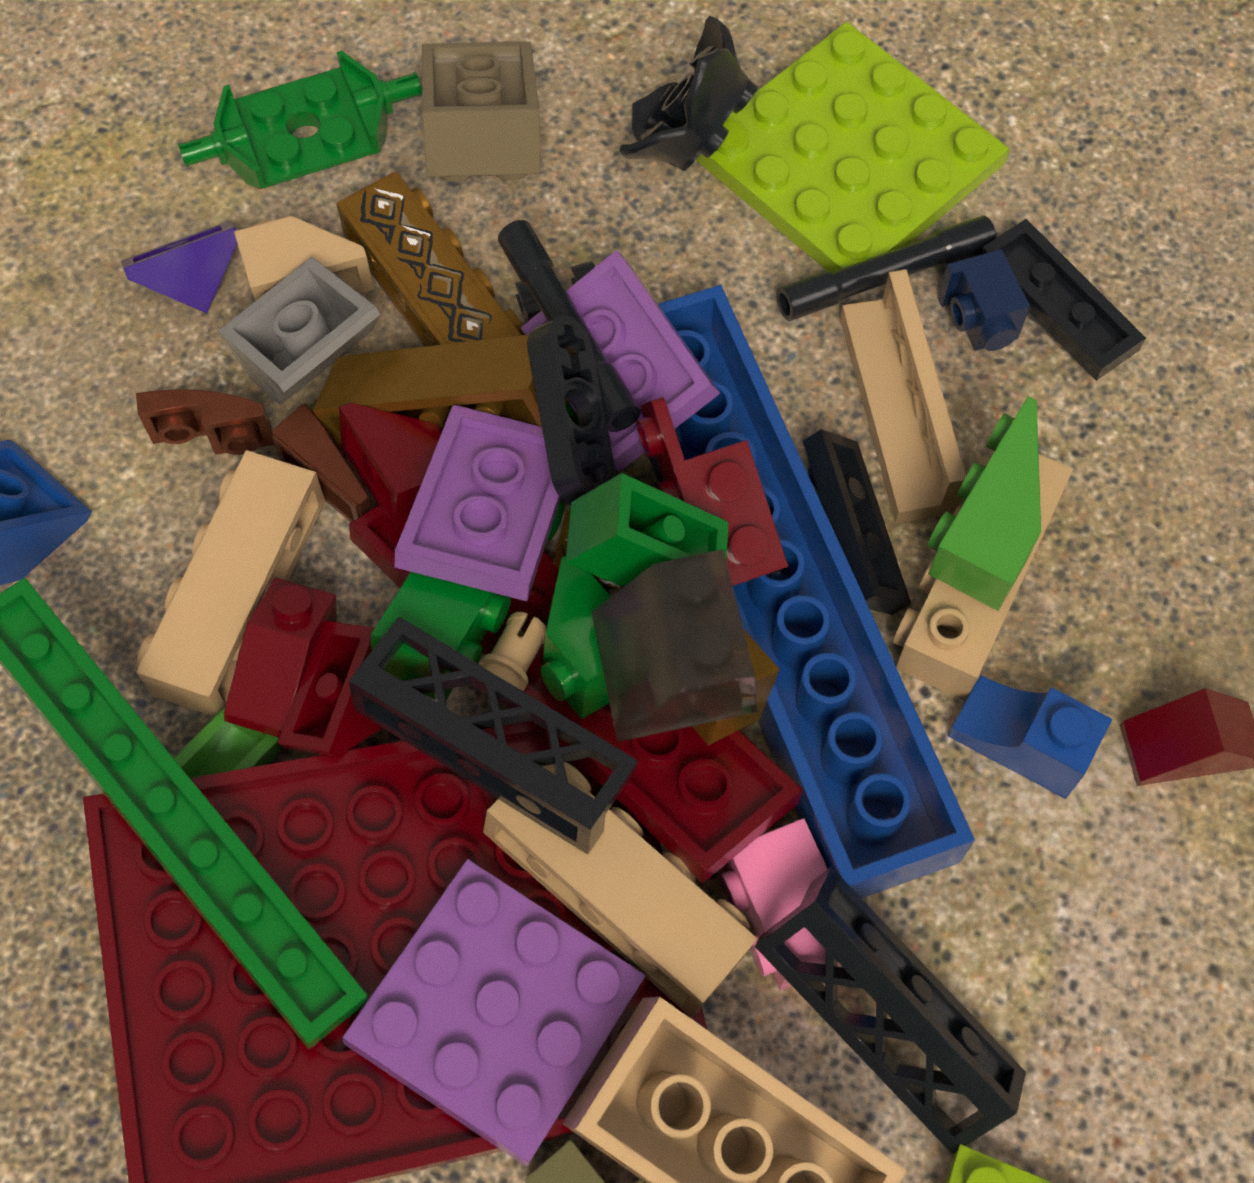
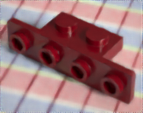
[636,397,788,621]

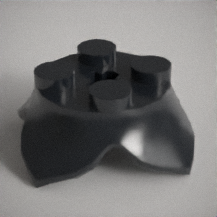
[619,16,758,171]

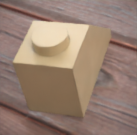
[234,216,374,301]

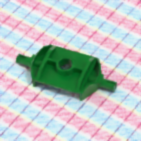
[178,51,422,189]

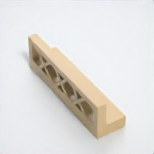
[840,269,966,523]

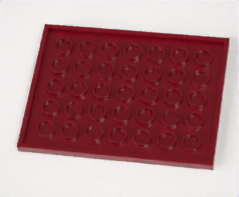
[83,721,708,1183]

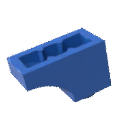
[948,675,1113,799]

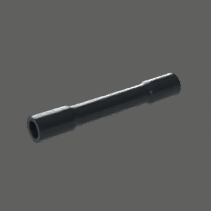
[776,215,997,322]
[498,220,641,432]

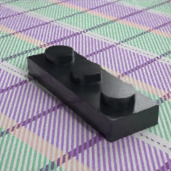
[980,219,1146,381]
[802,429,911,615]

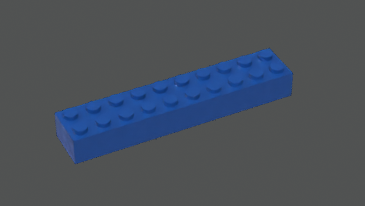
[649,285,975,899]

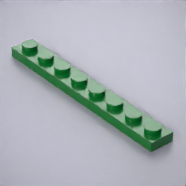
[0,577,368,1049]

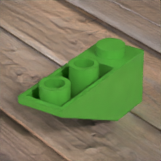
[927,396,1041,611]

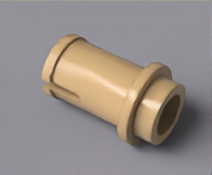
[478,612,547,691]

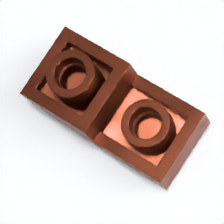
[136,389,275,455]

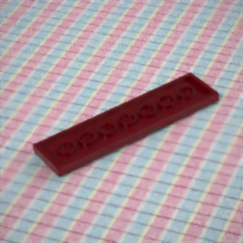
[349,505,803,884]

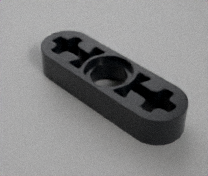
[527,315,616,506]

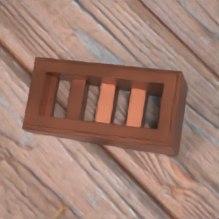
[271,403,372,522]

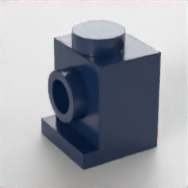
[937,249,1030,351]

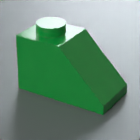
[565,473,728,587]
[541,556,653,720]

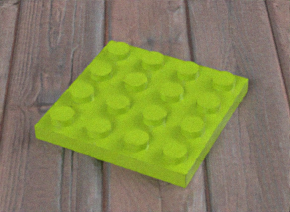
[696,21,1010,272]

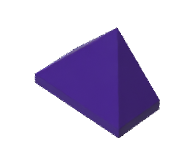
[121,221,237,313]

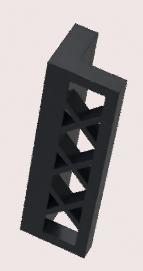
[349,617,638,855]
[755,867,1026,1154]

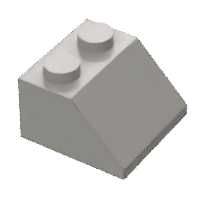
[218,257,380,405]

